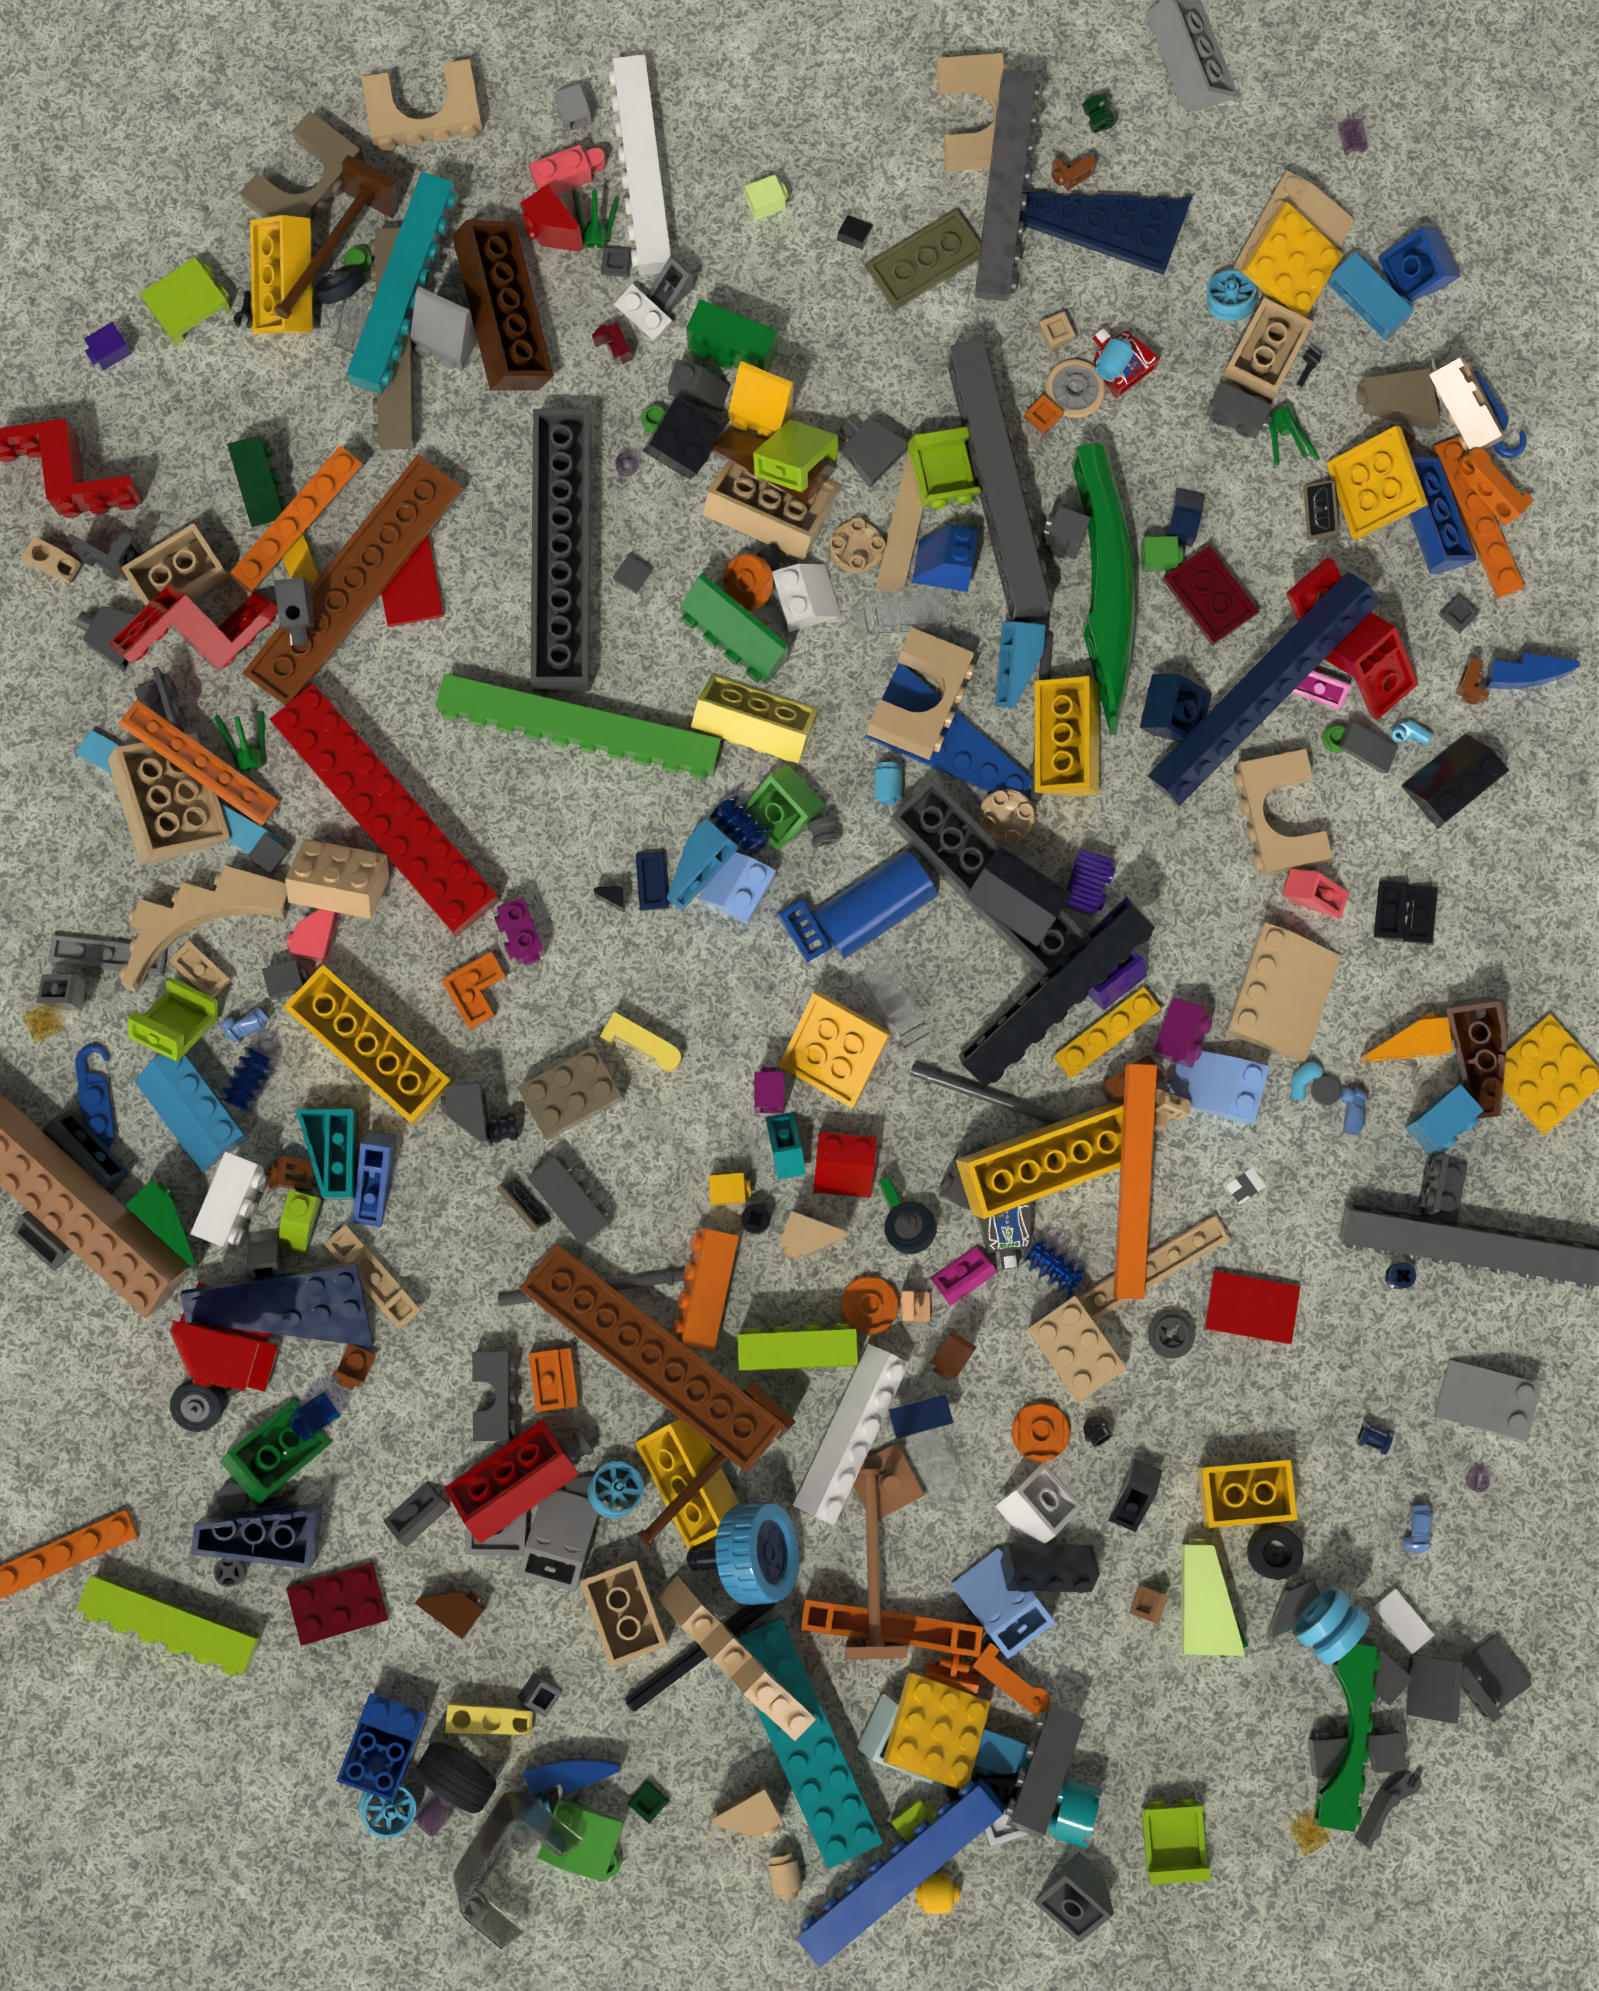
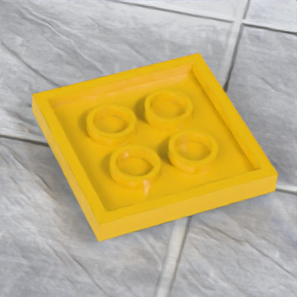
[1240,202,1343,318]
[1326,426,1428,540]
[779,990,892,1109]
[1503,1014,1599,1136]
[883,1673,991,1790]

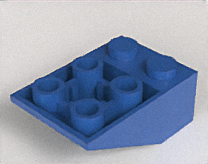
[336,1693,428,1802]

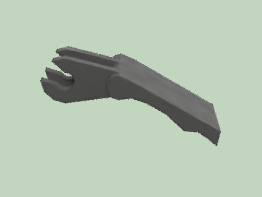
[1354,1770,1422,1851]

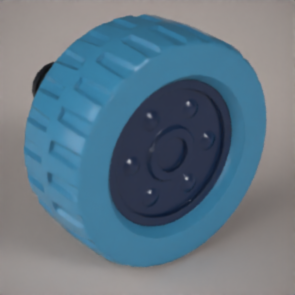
[686,1502,799,1605]

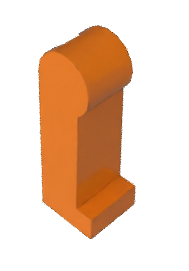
[1458,448,1534,526]
[970,1641,1050,1714]

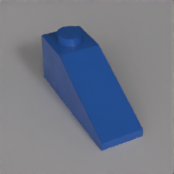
[352,1130,397,1227]

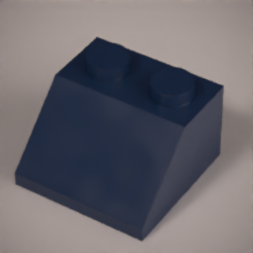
[1139,673,1212,742]

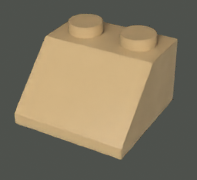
[779,1211,847,1261]
[711,1783,782,1838]

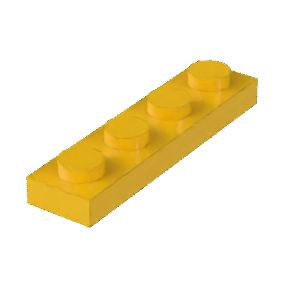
[1053,987,1161,1079]

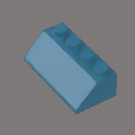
[135,1053,249,1173]

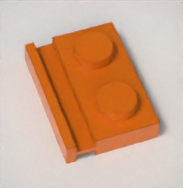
[529,1348,579,1412]

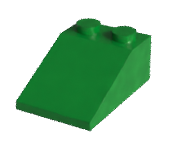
[125,1180,198,1272]
[220,1398,332,1506]

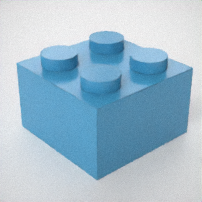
[1405,1084,1484,1153]

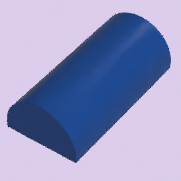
[1409,457,1476,574]
[812,849,938,960]

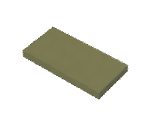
[865,208,981,311]

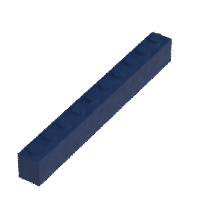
[1148,571,1380,806]

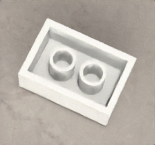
[190,1152,268,1250]

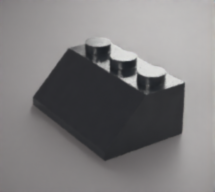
[1401,734,1509,829]
[965,845,1073,947]

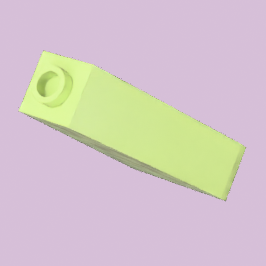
[1181,1538,1244,1656]

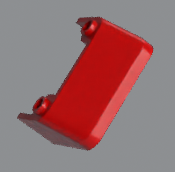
[169,1320,279,1392]

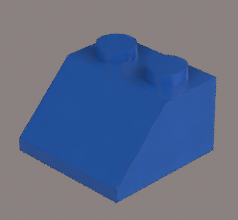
[1378,227,1461,302]
[912,524,978,592]

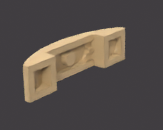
[324,1224,422,1331]

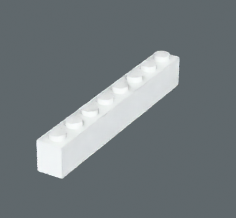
[608,54,671,275]

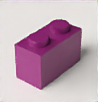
[1153,998,1212,1068]
[754,1067,784,1113]

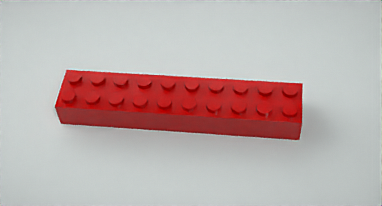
[269,683,500,937]

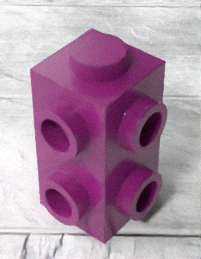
[494,897,545,966]

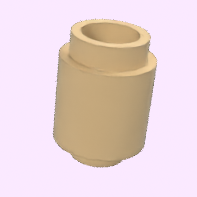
[768,1852,803,1900]

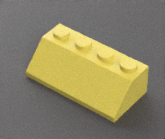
[691,673,819,763]

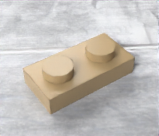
[169,940,232,998]

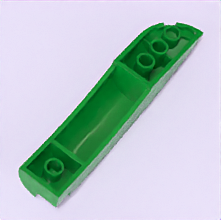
[1071,443,1135,735]

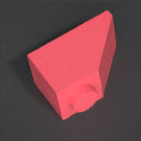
[1282,869,1349,919]
[287,909,339,963]

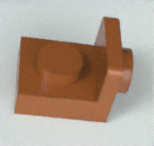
[1051,155,1097,192]
[1455,657,1490,705]
[266,1156,314,1192]
[332,1344,377,1390]

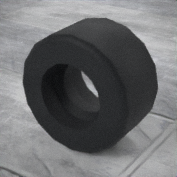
[1247,1525,1304,1580]

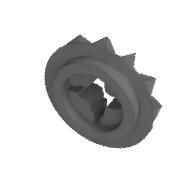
[1148,1311,1195,1359]

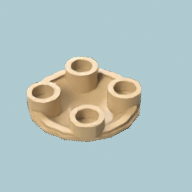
[829,517,885,573]
[978,789,1035,846]

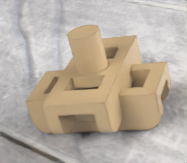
[1154,1088,1191,1130]

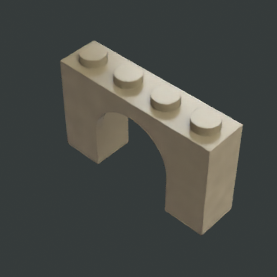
[240,111,364,226]

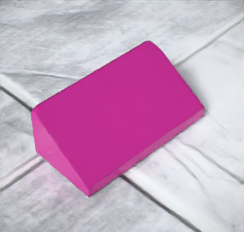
[1292,668,1352,711]
[930,1245,997,1306]

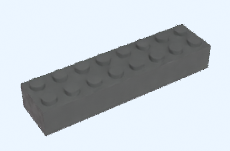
[890,778,1086,977]

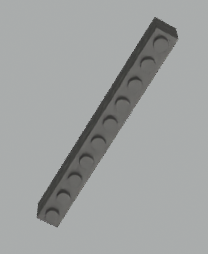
[1339,1203,1599,1289]

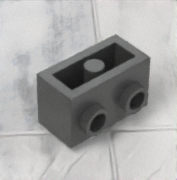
[1042,506,1091,559]

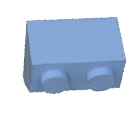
[698,852,776,926]

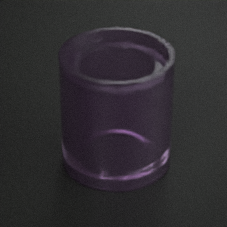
[1338,119,1369,156]
[414,1795,454,1837]

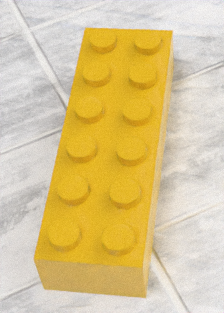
[283,964,454,1127]
[956,1102,1124,1219]

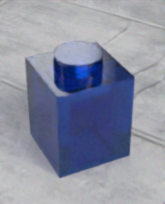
[289,1392,341,1442]

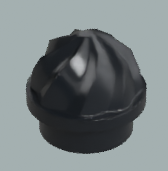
[1083,1416,1113,1447]

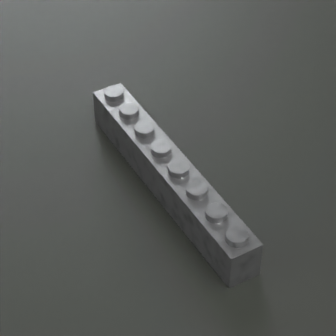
[974,69,1040,302]

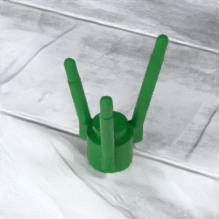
[572,189,620,248]
[1268,406,1320,466]
[214,711,267,772]

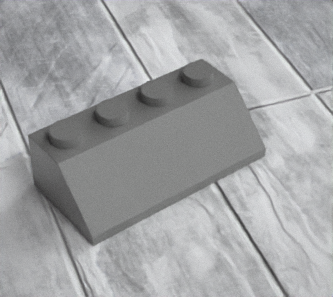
[1146,0,1239,111]

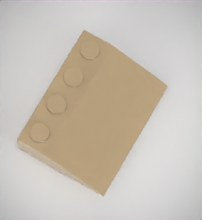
[1233,170,1355,289]
[702,459,841,560]
[107,732,231,866]
[1224,922,1341,1063]

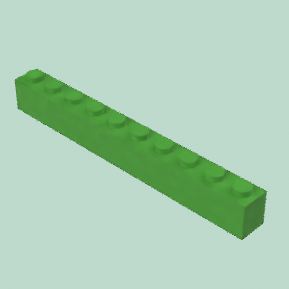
[436,673,721,779]

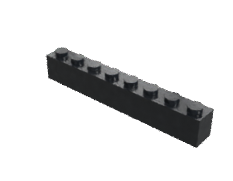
[958,896,1155,1087]

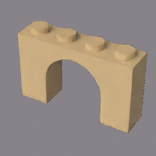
[936,53,1009,172]
[361,59,483,151]
[867,627,976,760]
[1233,749,1333,877]

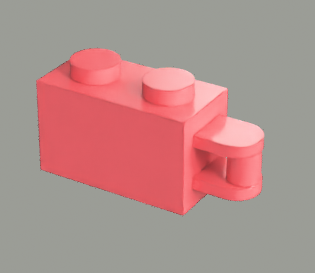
[529,145,605,195]

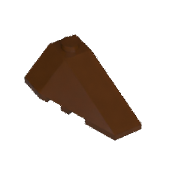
[712,429,835,504]
[1446,997,1509,1119]

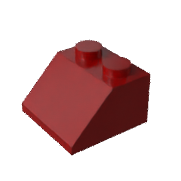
[520,184,583,252]
[813,1132,877,1198]

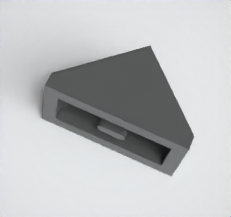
[646,255,694,315]

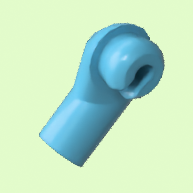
[1390,721,1433,746]
[1291,1062,1323,1100]

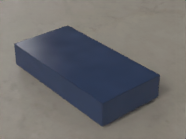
[636,852,668,911]
[888,1394,954,1439]

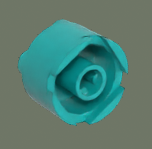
[1047,1778,1103,1849]

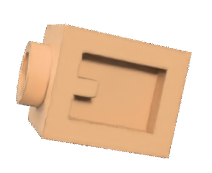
[900,1291,930,1322]

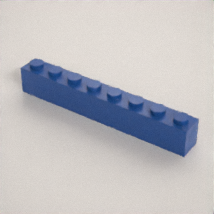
[796,1778,1006,1968]

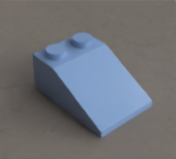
[1169,1051,1270,1125]

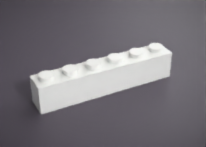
[793,1344,909,1525]

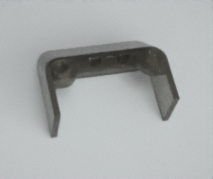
[453,1789,583,1949]

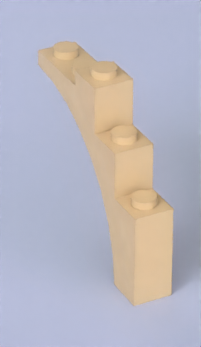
[120,865,290,993]
[657,1575,816,1741]

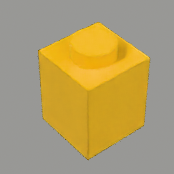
[709,1173,751,1207]

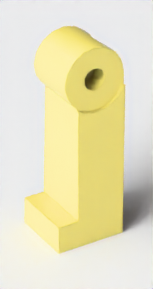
[600,1012,681,1072]
[445,1702,533,1735]

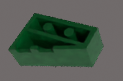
[227,435,288,527]

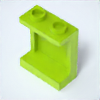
[139,257,231,346]
[753,419,838,492]
[908,427,981,510]
[128,977,218,1062]
[1141,1797,1211,1885]

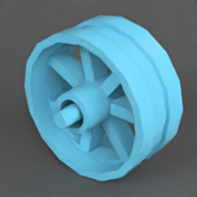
[1207,270,1257,321]
[588,1461,644,1519]
[359,1782,416,1838]

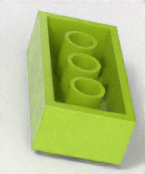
[737,1324,858,1372]

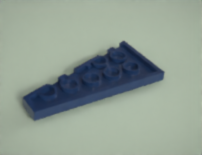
[1019,192,1192,275]
[180,1261,373,1347]

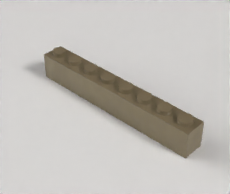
[370,228,415,450]

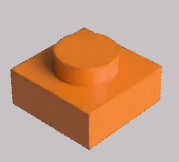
[1024,395,1064,436]

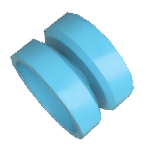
[1292,1586,1370,1665]

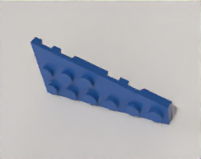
[865,663,1032,796]

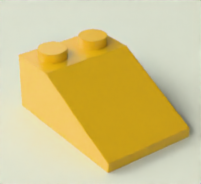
[728,361,793,440]

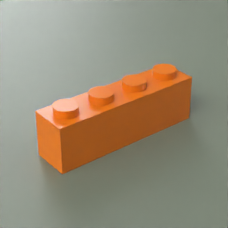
[671,1228,739,1352]

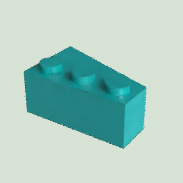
[295,1109,358,1200]

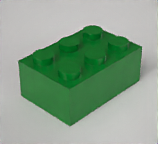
[686,299,777,372]

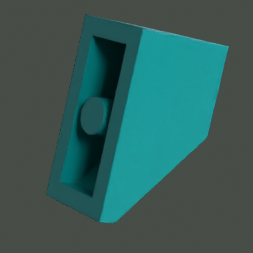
[765,1112,806,1180]

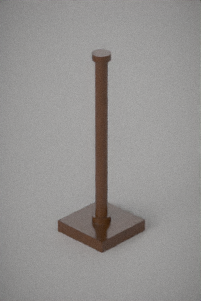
[274,155,398,319]
[637,1380,796,1547]

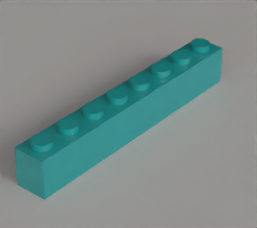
[346,171,458,394]

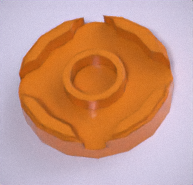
[723,554,773,611]
[841,1276,899,1335]
[1011,1402,1070,1462]

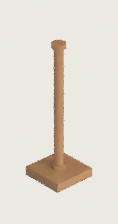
[853,1443,925,1520]
[845,1469,907,1660]

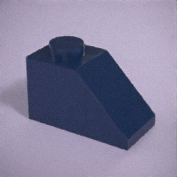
[1166,488,1204,547]

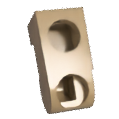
[21,536,81,584]

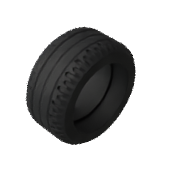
[415,1742,497,1814]

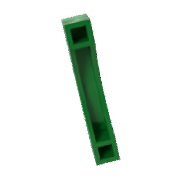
[1313,1643,1380,1832]

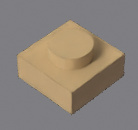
[1038,312,1076,350]

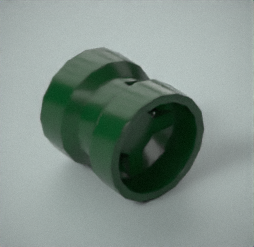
[1082,94,1117,133]

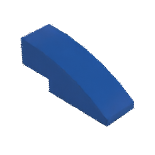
[1486,653,1580,689]
[523,1758,622,1796]

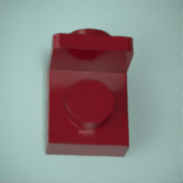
[592,322,632,365]

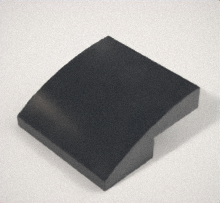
[1374,881,1438,945]

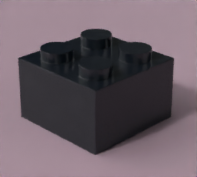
[642,397,723,480]

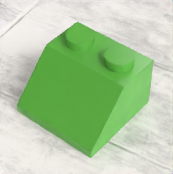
[740,765,826,851]
[537,1799,625,1881]

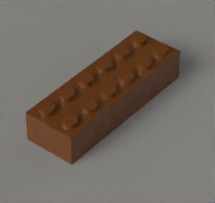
[452,220,554,391]

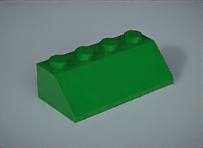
[680,573,788,684]

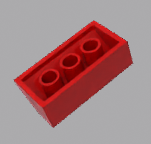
[444,1419,579,1544]

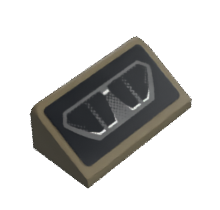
[1303,480,1339,540]
[497,1177,551,1233]

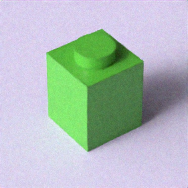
[1141,536,1183,571]

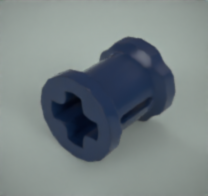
[1385,1262,1416,1290]
[1356,1420,1394,1455]

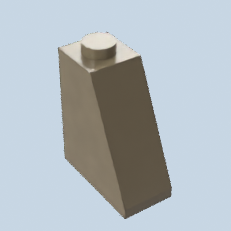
[1356,368,1440,430]

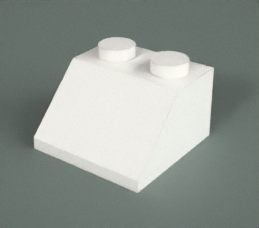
[772,564,841,633]
[995,1462,1082,1544]

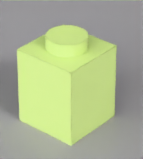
[744,174,789,220]

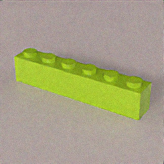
[76,1574,261,1676]

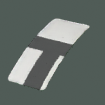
[1226,1167,1266,1205]

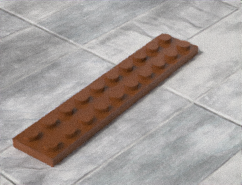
[242,454,463,706]
[519,1244,784,1473]

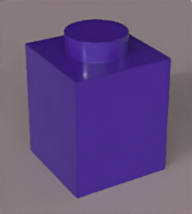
[84,322,132,370]

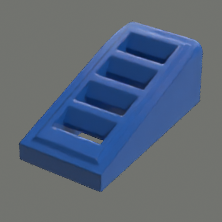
[776,899,831,963]

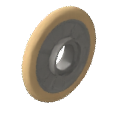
[1045,359,1106,418]

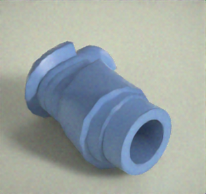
[220,1006,270,1042]
[1340,1087,1368,1136]
[1403,1505,1433,1554]

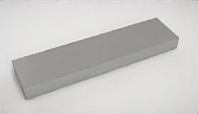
[48,934,167,976]

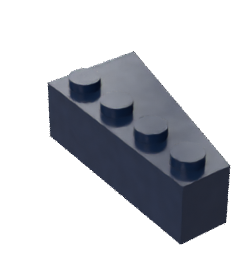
[191,1502,323,1570]

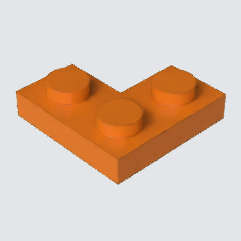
[441,952,506,1031]

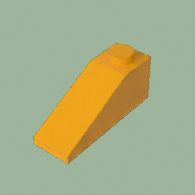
[1361,1013,1453,1063]

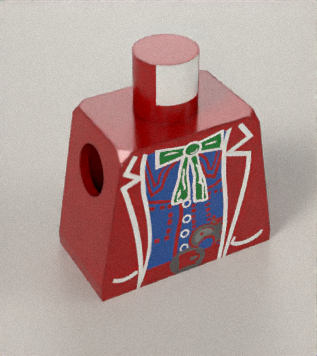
[1092,328,1160,399]

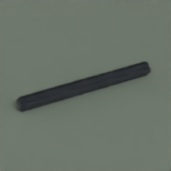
[624,1603,775,1712]

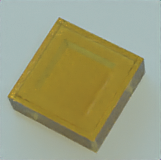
[23,1005,63,1043]
[1288,1813,1331,1856]

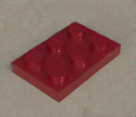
[1162,545,1259,646]
[286,1562,388,1646]

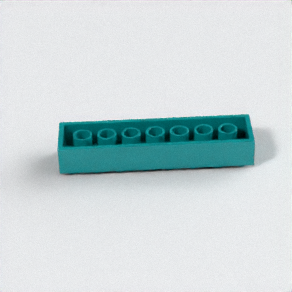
[737,1617,883,1869]

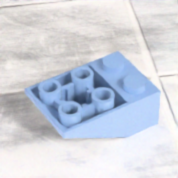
[951,1548,1055,1659]

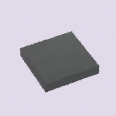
[1406,1654,1462,1724]

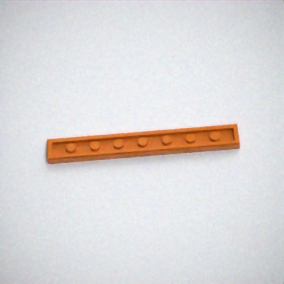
[1113,1063,1157,1299]

